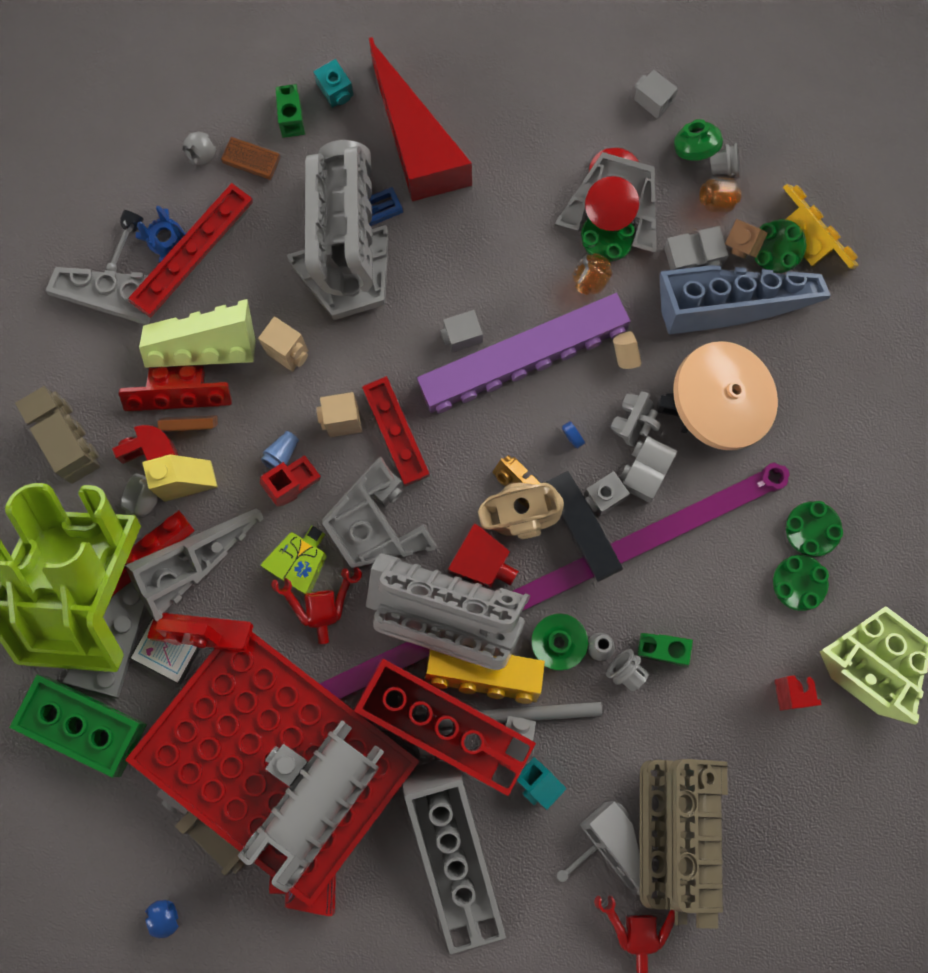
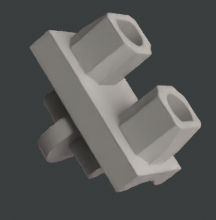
[611,391,661,447]

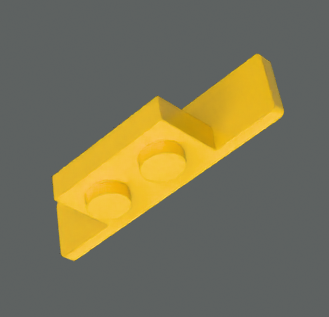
[783,184,859,269]

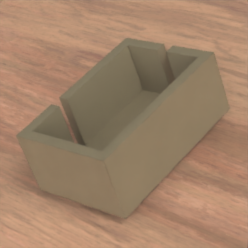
[15,386,100,484]

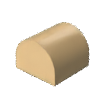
[613,331,641,369]

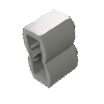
[619,436,677,503]

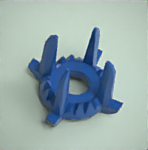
[136,206,186,262]

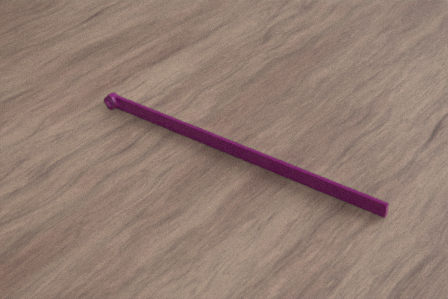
[319,462,790,699]

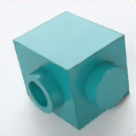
[313,59,354,108]
[517,757,567,810]

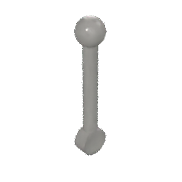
[557,844,598,882]

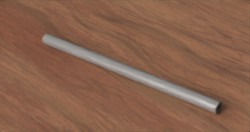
[365,702,602,732]

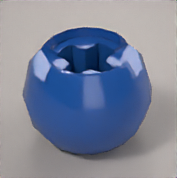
[145,900,179,939]

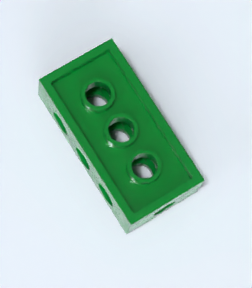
[9,675,147,778]

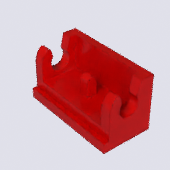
[775,675,822,711]

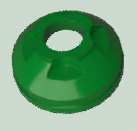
[674,119,723,161]

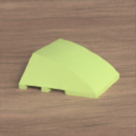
[820,606,928,725]

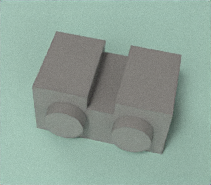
[664,226,729,270]

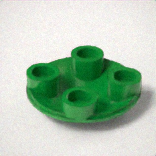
[581,218,635,262]
[755,219,806,273]
[786,501,843,557]
[773,555,829,611]

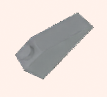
[580,801,640,895]

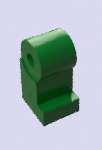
[276,84,306,138]
[637,633,693,668]

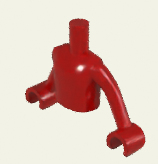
[271,567,362,644]
[594,895,675,973]

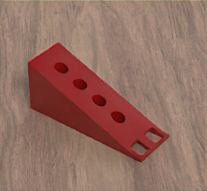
[368,37,472,202]
[354,658,536,796]

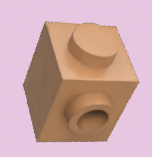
[725,219,767,259]

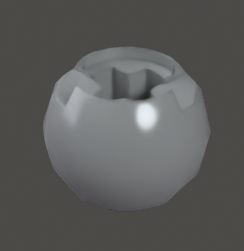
[182,131,216,166]

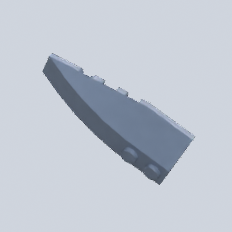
[660,265,831,334]

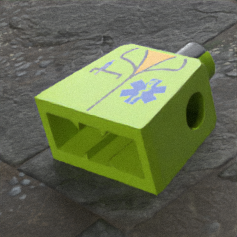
[261,525,327,595]

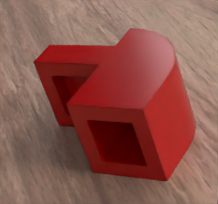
[112,425,179,464]
[260,455,321,507]

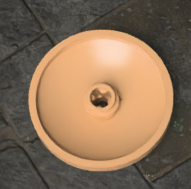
[673,341,778,450]

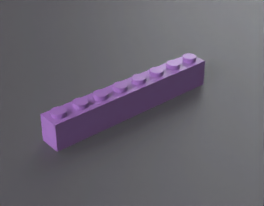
[417,293,630,413]

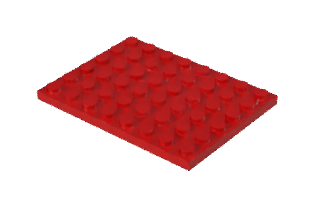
[125,632,420,907]

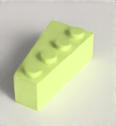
[139,299,256,368]

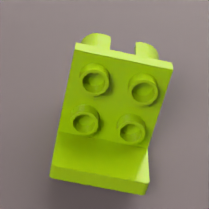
[0,483,141,672]

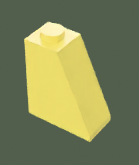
[142,455,218,502]

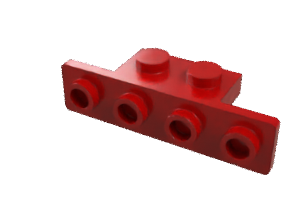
[118,365,232,411]
[147,613,253,651]

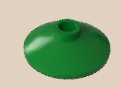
[531,613,588,671]

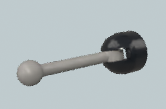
[106,210,144,271]

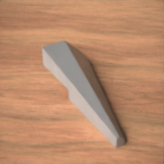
[125,509,264,621]

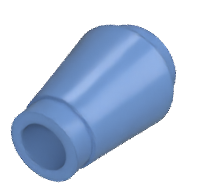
[261,431,299,470]

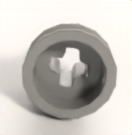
[710,143,740,179]
[606,649,649,691]

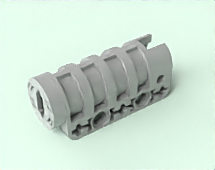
[305,140,373,296]

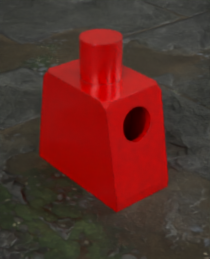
[448,523,519,588]

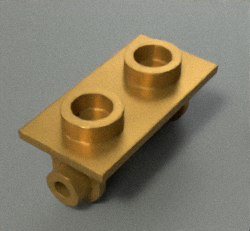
[492,455,540,509]

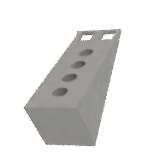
[403,759,506,954]

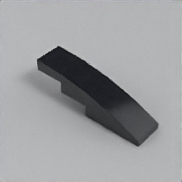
[544,471,623,582]

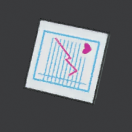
[129,612,200,685]

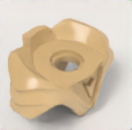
[478,483,564,539]

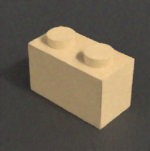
[258,316,308,372]
[316,392,362,437]

